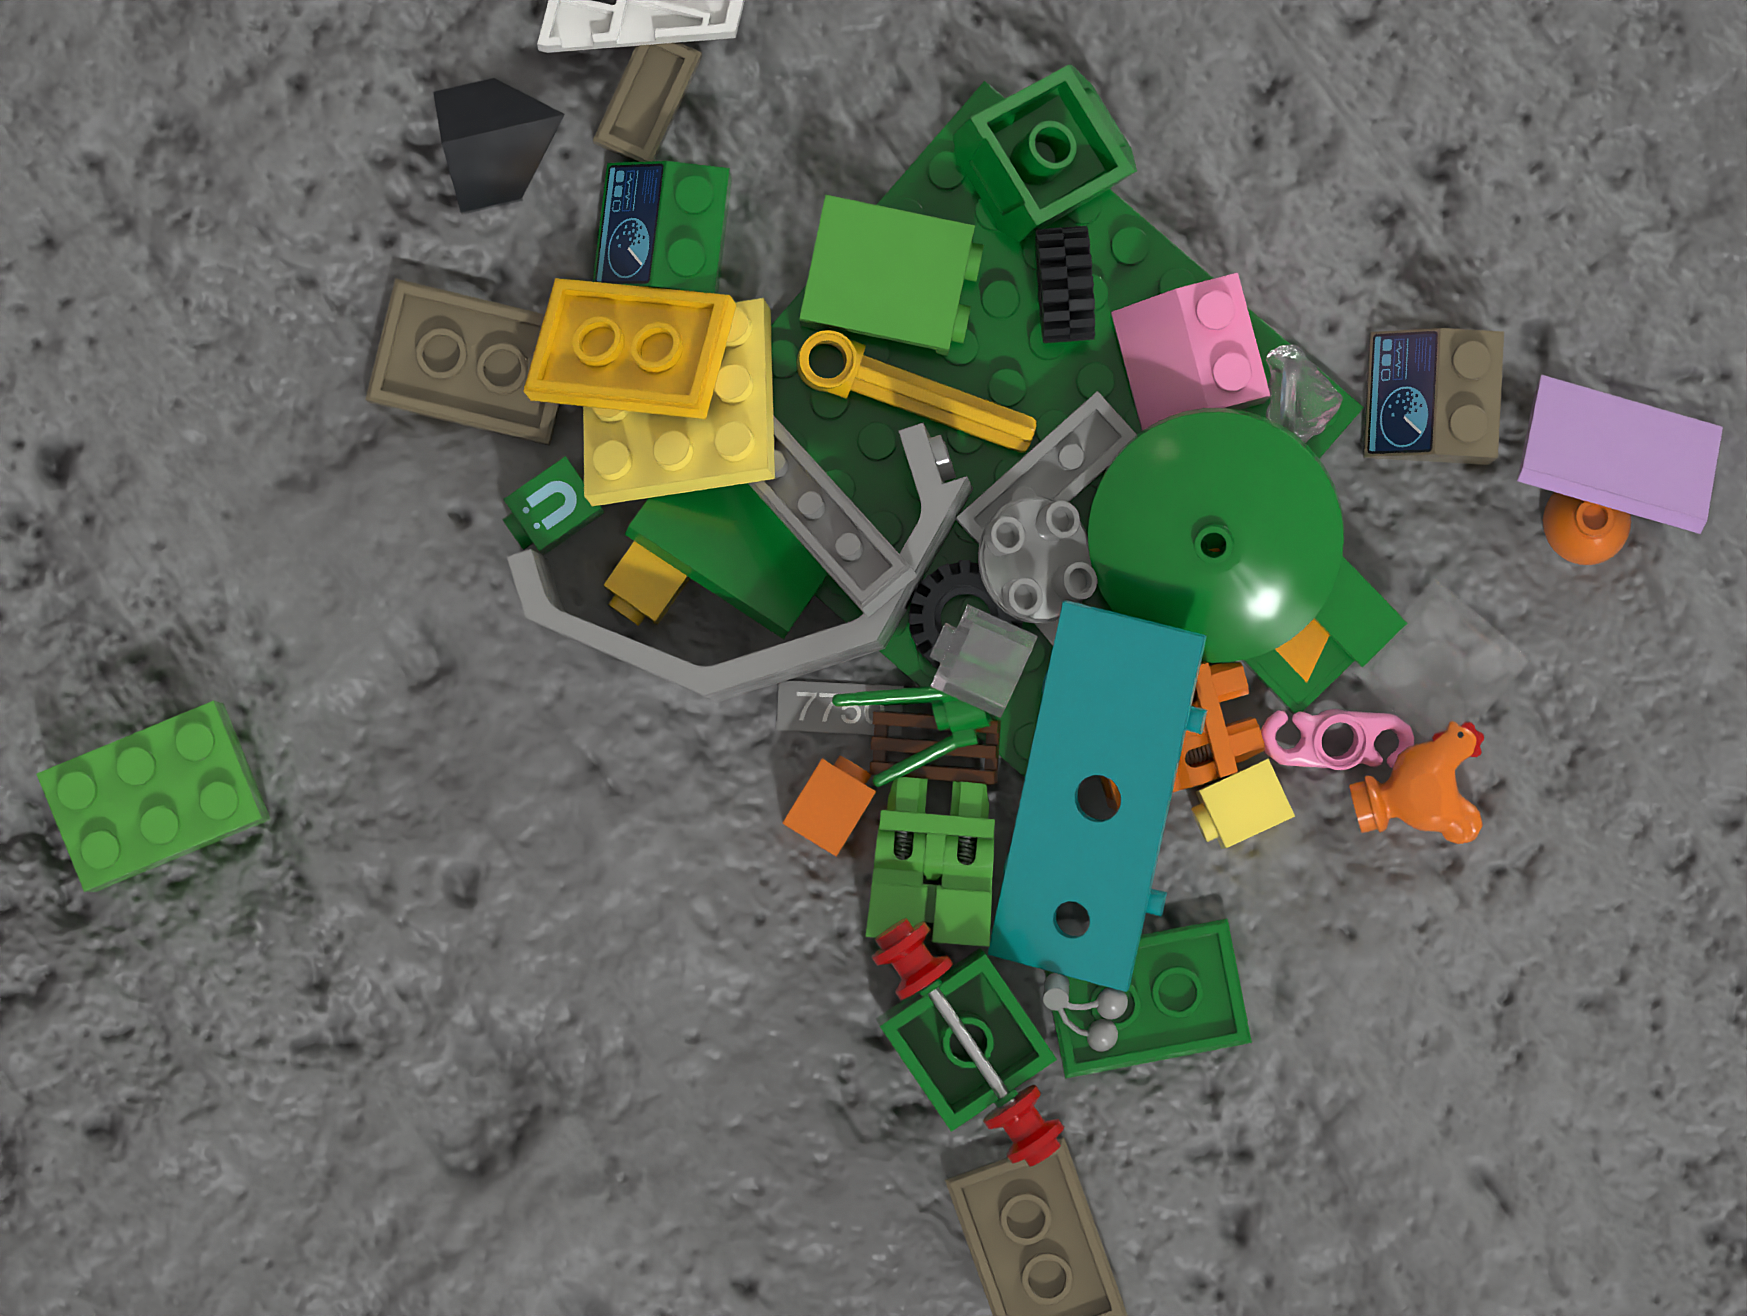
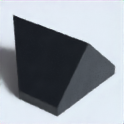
[433,78,565,215]

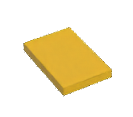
[523,278,737,419]

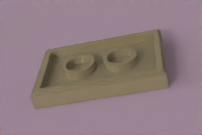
[365,278,560,446]
[945,1137,1128,1316]

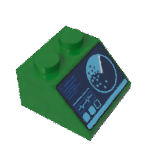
[593,161,732,294]

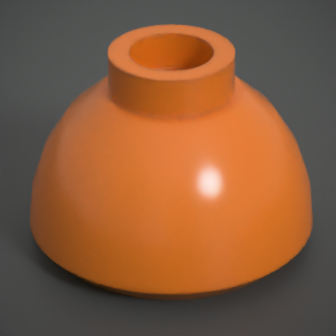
[1543,492,1631,565]

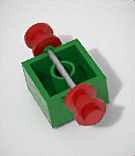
[871,918,1064,1167]

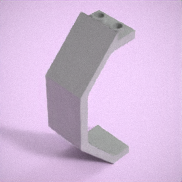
[507,423,973,702]

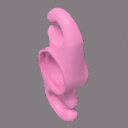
[1261,709,1414,770]

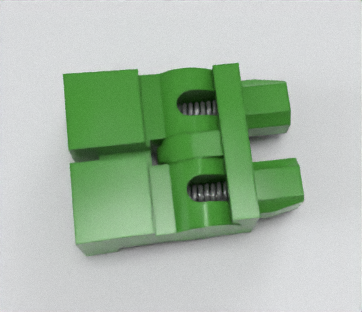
[866,777,995,947]

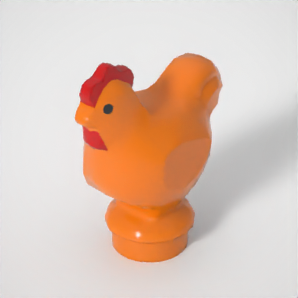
[1349,720,1484,844]

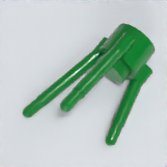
[832,677,991,787]

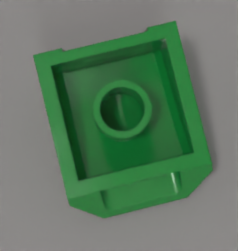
[953,64,1137,242]

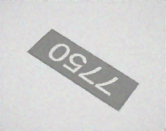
[776,680,904,736]

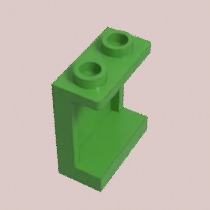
[799,194,984,356]

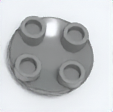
[978,497,1097,624]

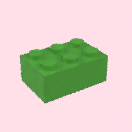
[36,700,271,892]

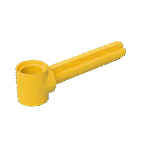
[797,330,1037,453]

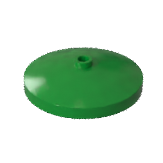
[1088,408,1344,663]

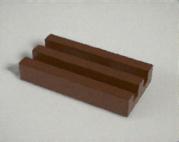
[869,710,1001,784]

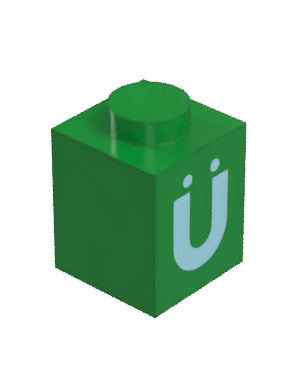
[502,456,605,556]

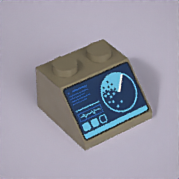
[1363,328,1504,465]

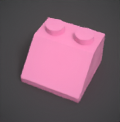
[1111,273,1271,431]

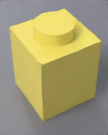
[1191,759,1295,849]

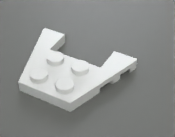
[537,0,745,53]

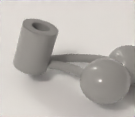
[1043,973,1128,1052]

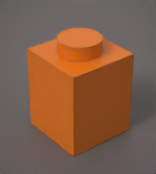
[782,755,876,857]

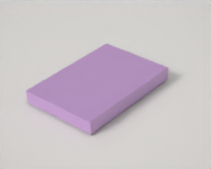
[1517,375,1723,534]

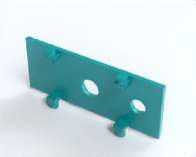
[987,600,1208,992]

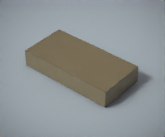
[593,42,702,162]

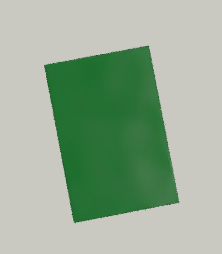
[625,483,829,640]
[1044,918,1252,1079]

